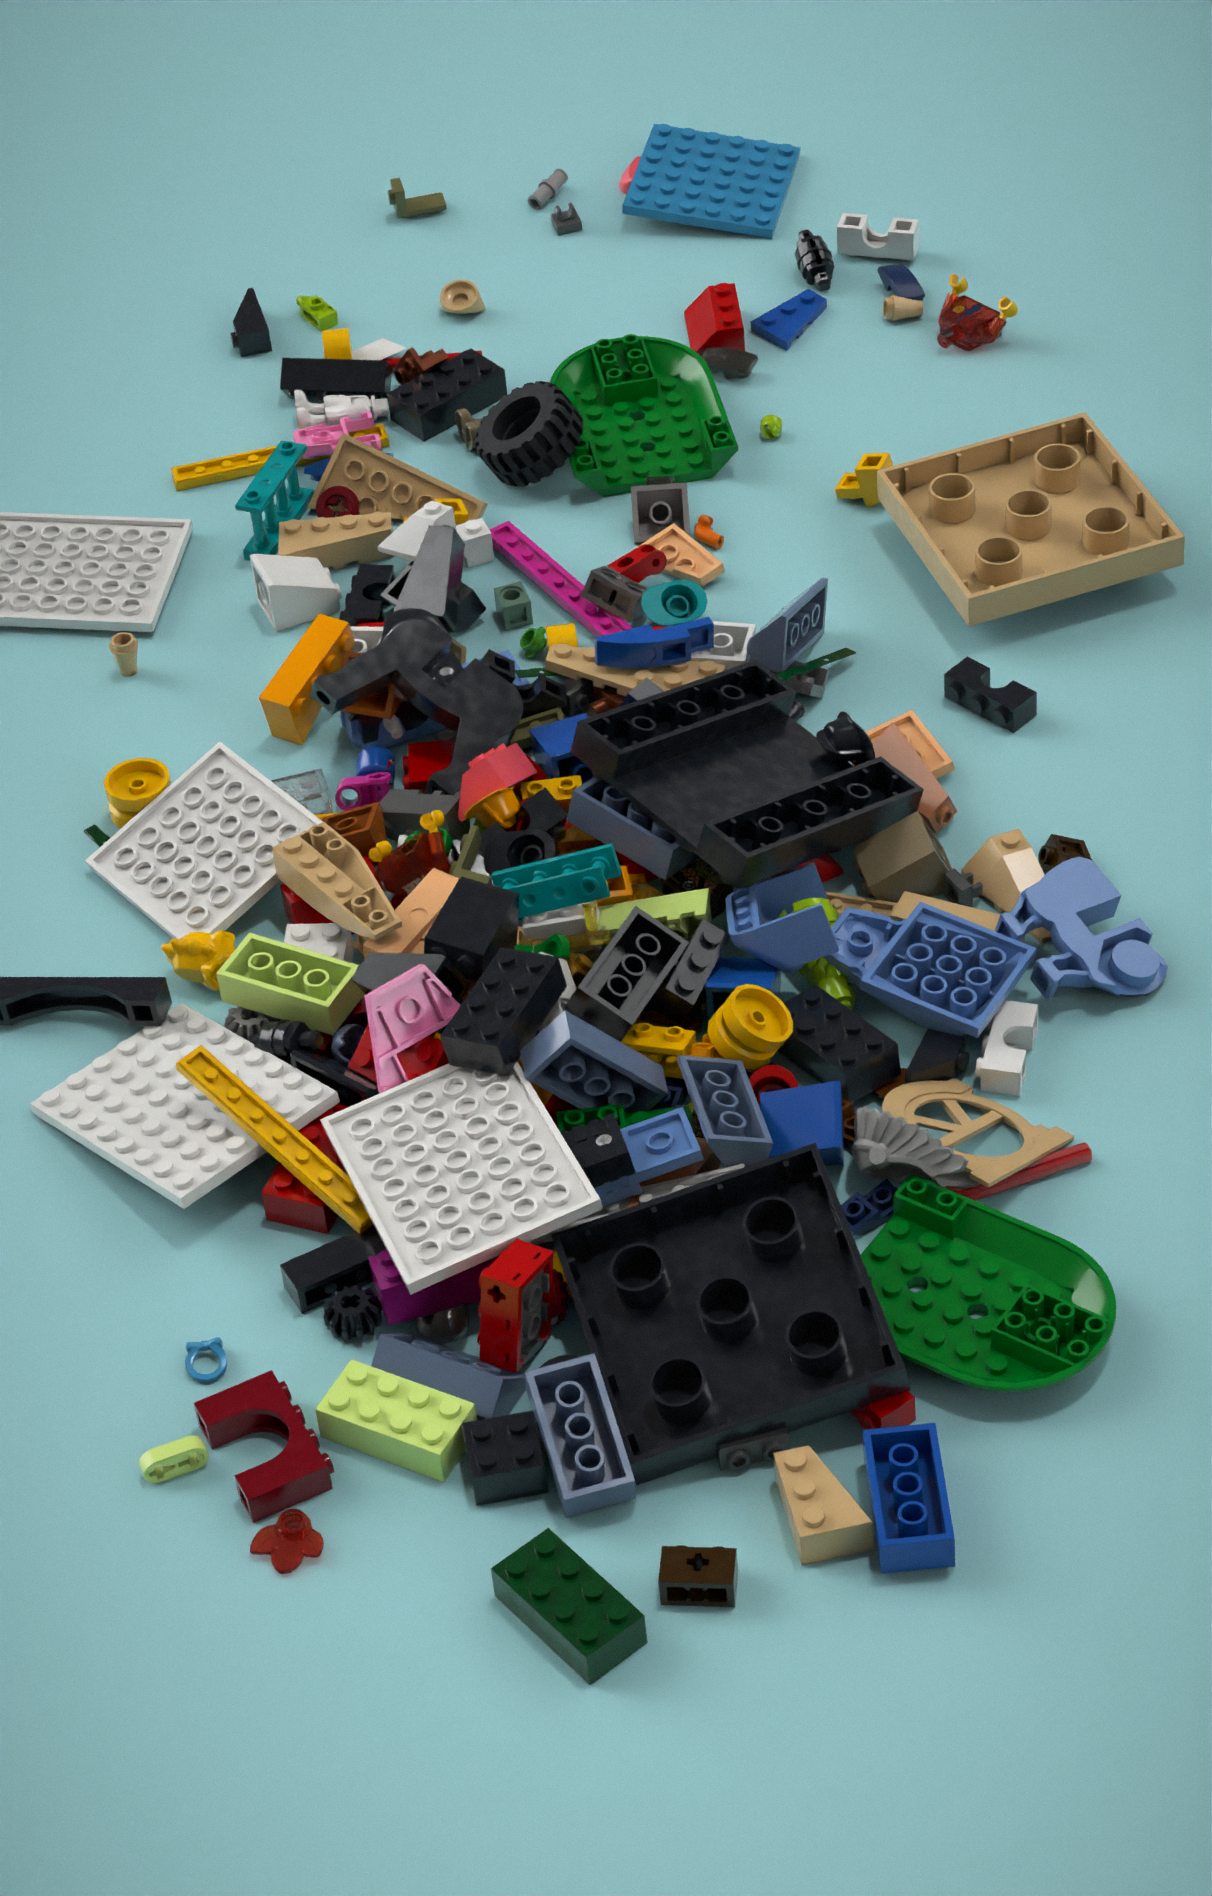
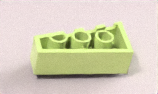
[582,888,712,958]

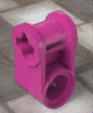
[335,772,392,811]

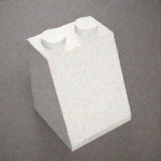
[250,554,342,632]

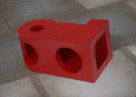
[607,544,667,583]

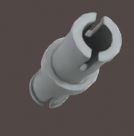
[528,168,568,210]

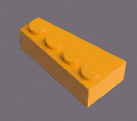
[259,613,355,745]

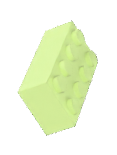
[216,932,365,1035]
[315,1359,477,1482]

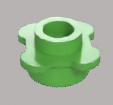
[520,627,547,659]

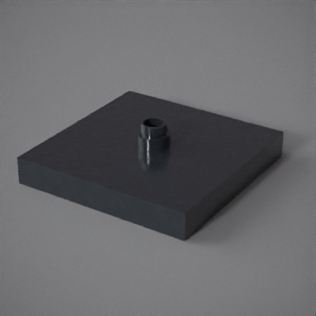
[551,1143,911,1486]

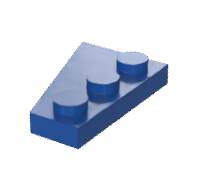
[750,289,827,351]

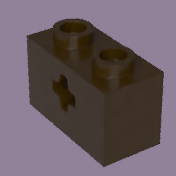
[658,1545,738,1607]

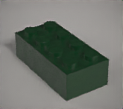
[491,1528,647,1685]

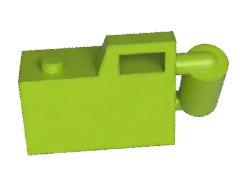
[296,295,338,332]

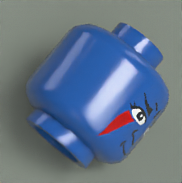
[356,745,395,791]

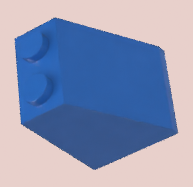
[529,713,594,785]
[705,957,781,1021]
[759,1081,844,1166]

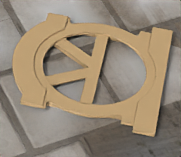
[881,1078,1074,1187]

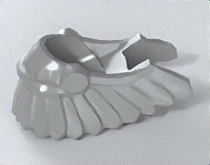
[850,1106,980,1189]

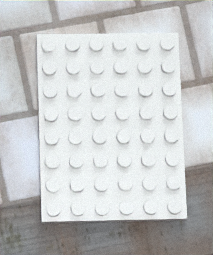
[0,512,193,633]
[30,1003,340,1209]
[320,1062,603,1294]

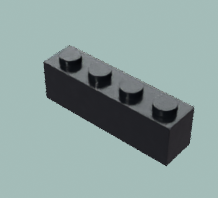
[280,358,392,400]
[280,1224,387,1314]

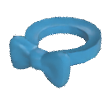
[185,1337,228,1383]

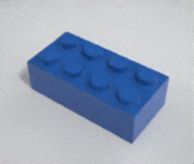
[862,1423,955,1574]

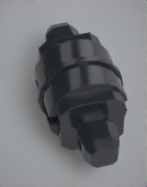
[795,229,835,291]
[249,1020,324,1064]

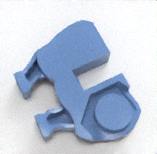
[995,857,1168,999]

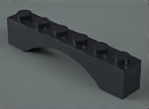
[0,977,172,1026]

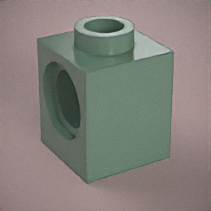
[494,581,533,630]

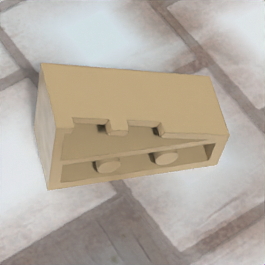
[773,1445,874,1565]

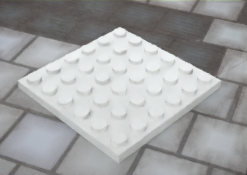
[85,741,323,939]

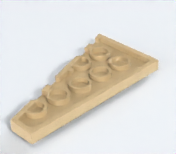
[307,433,488,521]
[545,644,726,696]

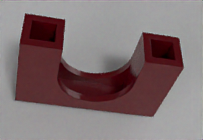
[194,1370,334,1523]

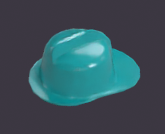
[641,579,708,626]

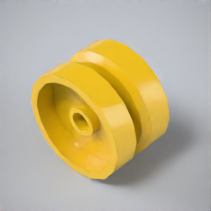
[104,758,171,829]
[707,984,793,1070]

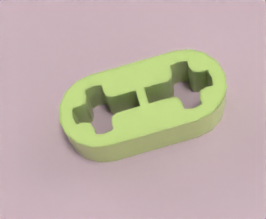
[139,1436,209,1483]

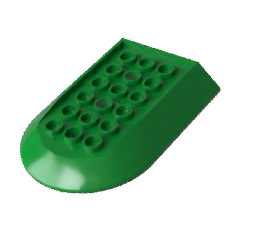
[550,334,738,497]
[861,1174,1116,1392]

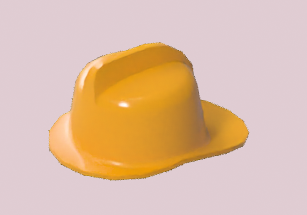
[464,786,520,829]

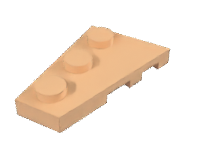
[630,523,725,587]
[866,710,955,779]

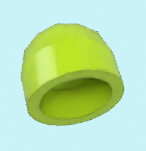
[760,415,782,439]

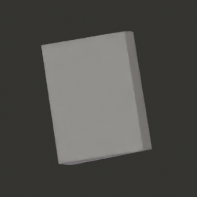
[631,482,691,543]

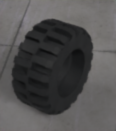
[475,381,583,487]

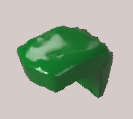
[514,933,570,960]

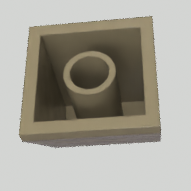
[852,811,953,903]

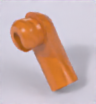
[694,515,724,549]

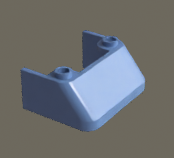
[725,862,839,972]

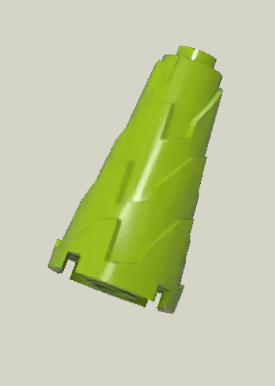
[777,898,857,1010]

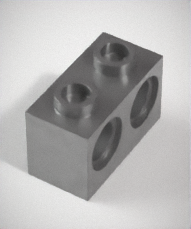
[581,566,647,622]

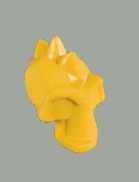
[161,930,235,991]

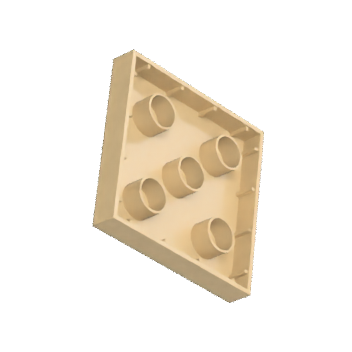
[877,412,1185,627]

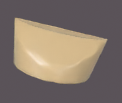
[440,280,485,314]

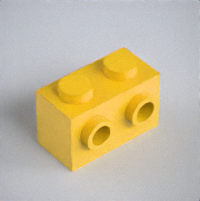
[621,1023,696,1079]

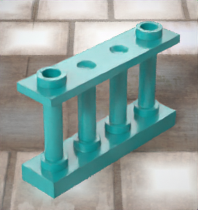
[235,441,314,560]
[491,843,622,919]

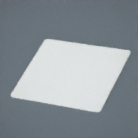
[352,338,407,360]

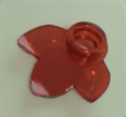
[250,1509,324,1574]

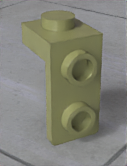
[387,178,447,218]
[449,825,493,885]

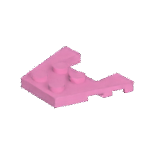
[292,411,382,459]
[364,964,461,1094]

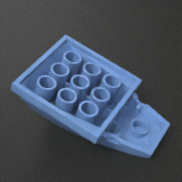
[823,902,1037,1038]

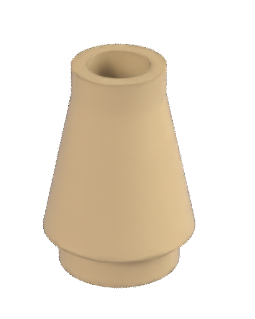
[883,295,923,322]
[109,632,138,676]

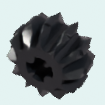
[323,1283,382,1343]

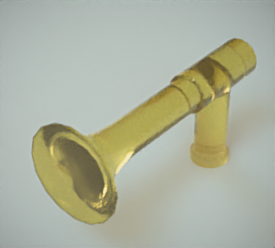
[519,902,611,948]

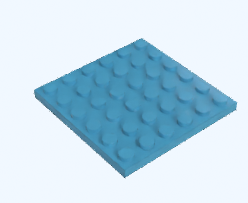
[622,124,801,239]

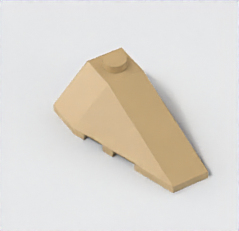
[961,829,1052,943]

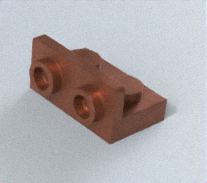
[393,347,448,385]

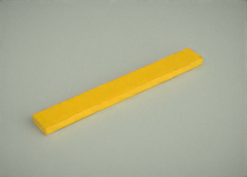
[171,424,389,491]
[176,1045,373,1234]

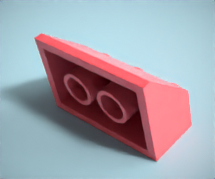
[458,743,537,822]

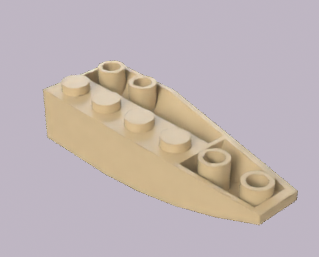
[272,822,402,940]

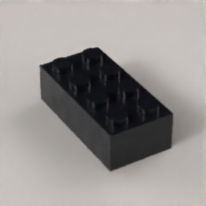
[387,348,507,442]
[564,906,689,1042]
[440,947,567,1076]
[777,985,901,1103]

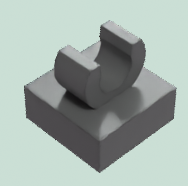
[551,203,582,236]
[944,868,983,908]

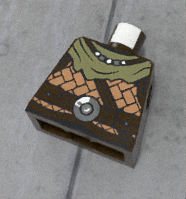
[661,859,733,920]

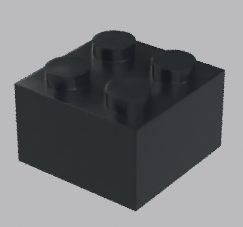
[462,1410,548,1506]

